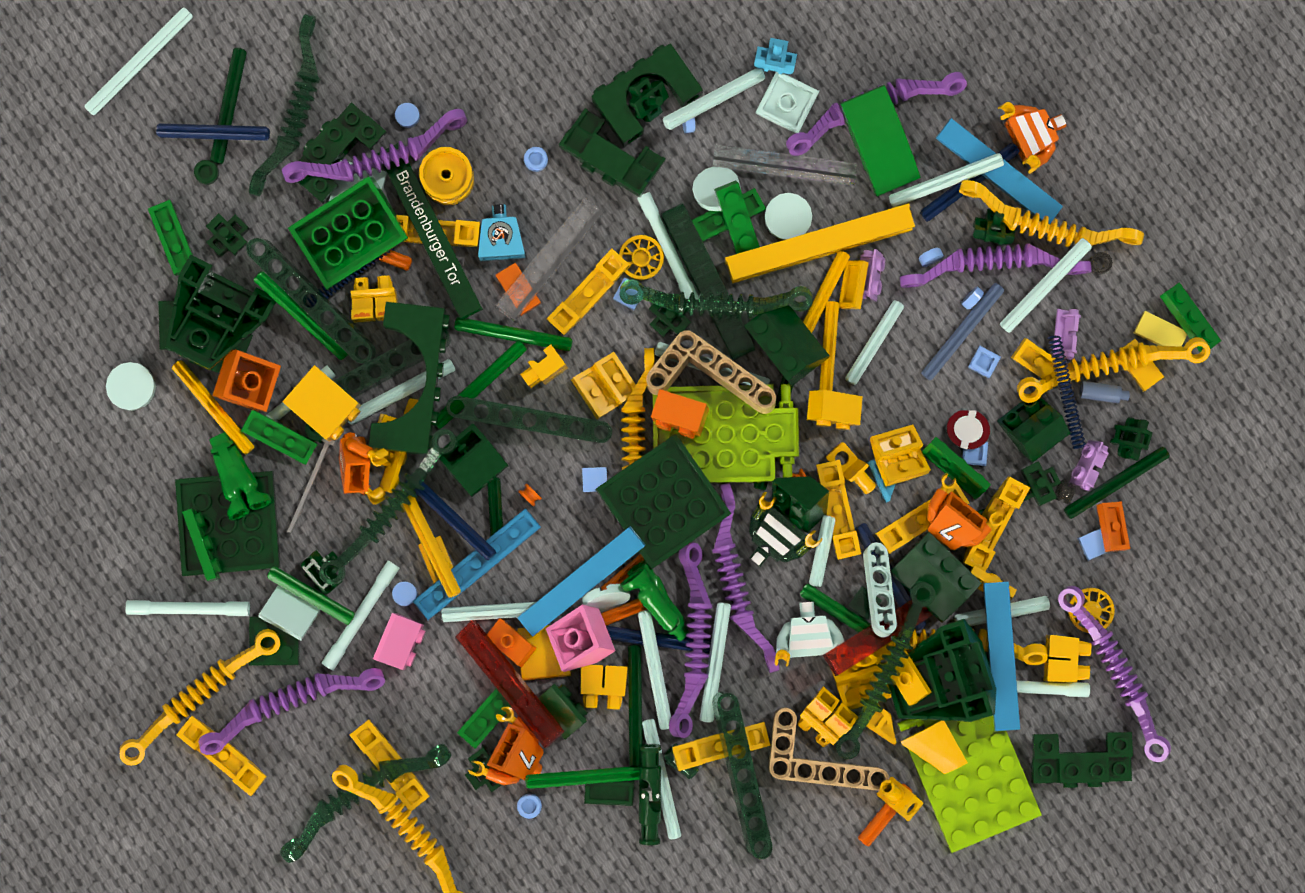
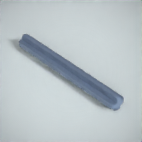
[921,283,1004,380]

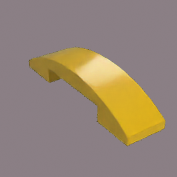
[396,215,480,247]
[547,248,630,335]
[816,459,861,560]
[963,476,1030,572]
[876,483,970,554]
[176,716,267,796]
[350,720,430,811]
[672,722,771,771]

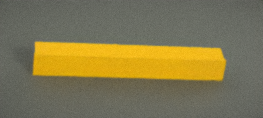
[724,203,915,284]

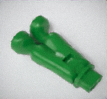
[209,432,272,520]
[620,560,689,641]

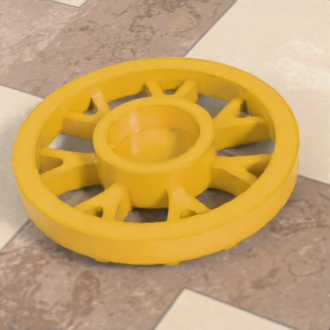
[619,235,664,280]
[1068,588,1115,633]

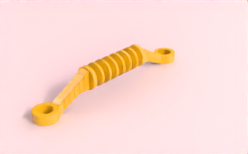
[959,180,1144,247]
[1017,337,1210,403]
[621,348,654,470]
[119,629,280,766]
[851,629,1048,667]
[332,765,463,893]

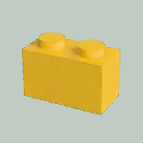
[807,390,863,430]

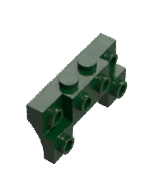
[297,102,387,204]
[559,108,666,198]
[1031,732,1133,788]

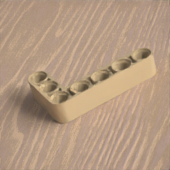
[646,331,776,414]
[768,707,889,791]

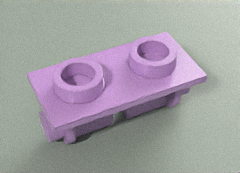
[860,249,885,301]
[1052,309,1081,360]
[1069,440,1109,492]

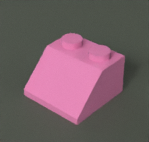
[546,604,615,672]
[373,613,426,670]

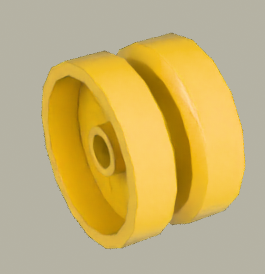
[419,147,474,205]

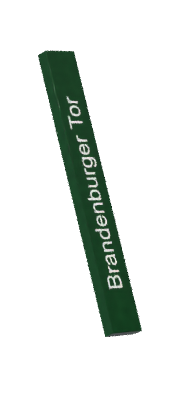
[377,143,483,320]

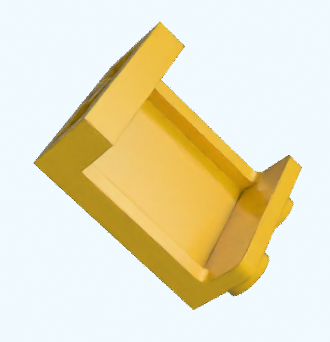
[282,365,361,442]

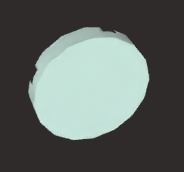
[692,166,741,211]
[764,193,812,240]
[106,362,156,411]
[582,584,631,612]

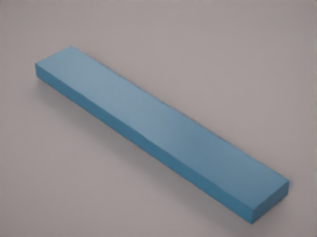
[936,118,1063,224]
[412,508,541,620]
[518,526,646,637]
[983,582,1020,731]

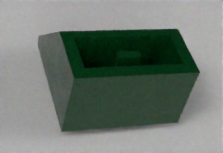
[997,397,1071,463]
[436,423,508,497]
[771,476,829,533]
[533,683,588,740]

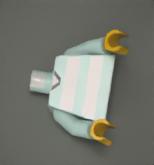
[774,602,851,667]

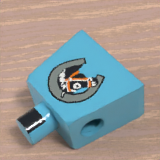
[478,204,525,261]

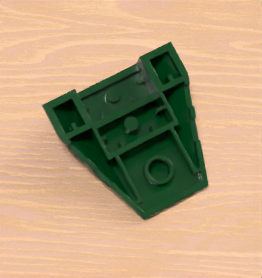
[165,255,276,370]
[884,619,997,722]

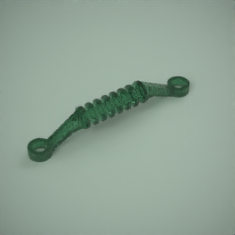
[249,13,321,197]
[619,279,813,318]
[319,429,458,585]
[835,581,935,759]
[280,744,451,863]

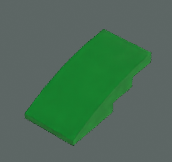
[840,85,921,196]

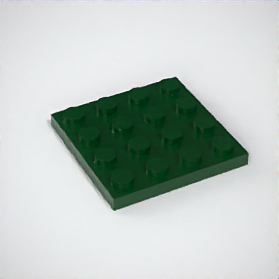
[595,434,731,570]
[175,471,281,576]

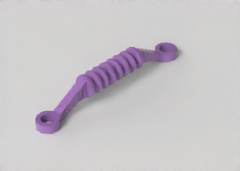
[786,72,967,156]
[282,109,467,183]
[900,243,1092,288]
[712,483,779,673]
[669,543,712,738]
[1058,586,1171,762]
[198,668,385,755]

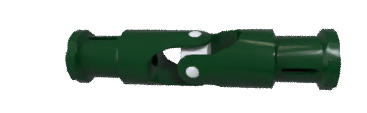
[639,744,661,845]

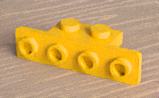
[370,398,418,493]

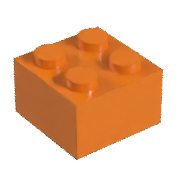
[212,350,281,412]
[651,389,709,439]

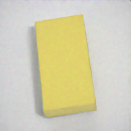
[1134,311,1187,347]

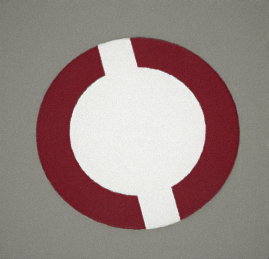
[947,410,990,449]

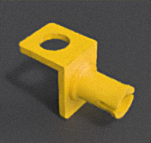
[826,442,877,494]
[877,777,923,821]

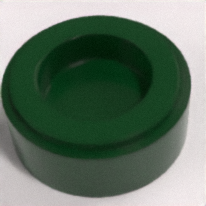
[194,160,219,185]

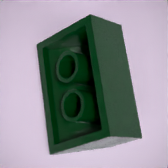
[744,301,830,386]
[890,532,982,623]

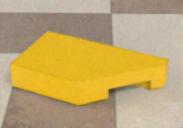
[857,703,897,746]

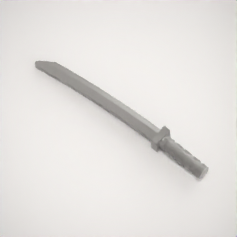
[287,439,337,534]

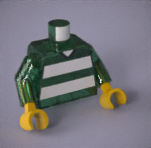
[749,492,823,567]

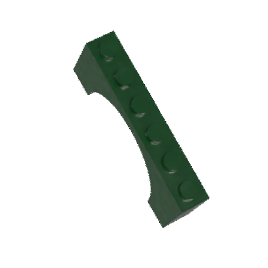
[369,302,450,455]

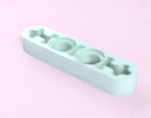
[863,542,897,637]

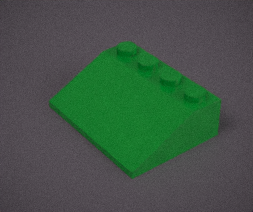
[288,176,408,290]

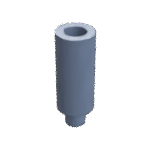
[1079,381,1130,403]

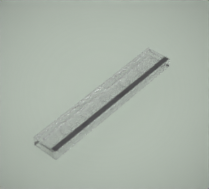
[712,144,857,185]
[495,198,604,322]

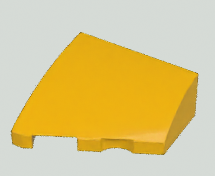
[900,720,968,774]

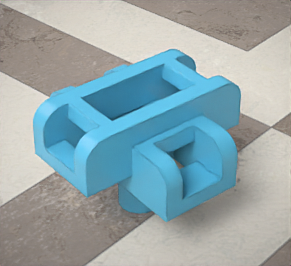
[754,38,797,75]

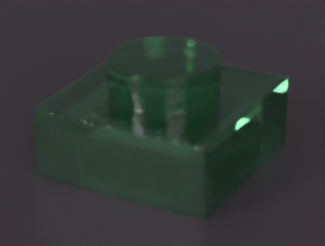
[848,586,882,620]

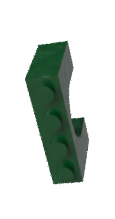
[591,43,703,147]

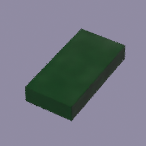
[584,781,634,806]

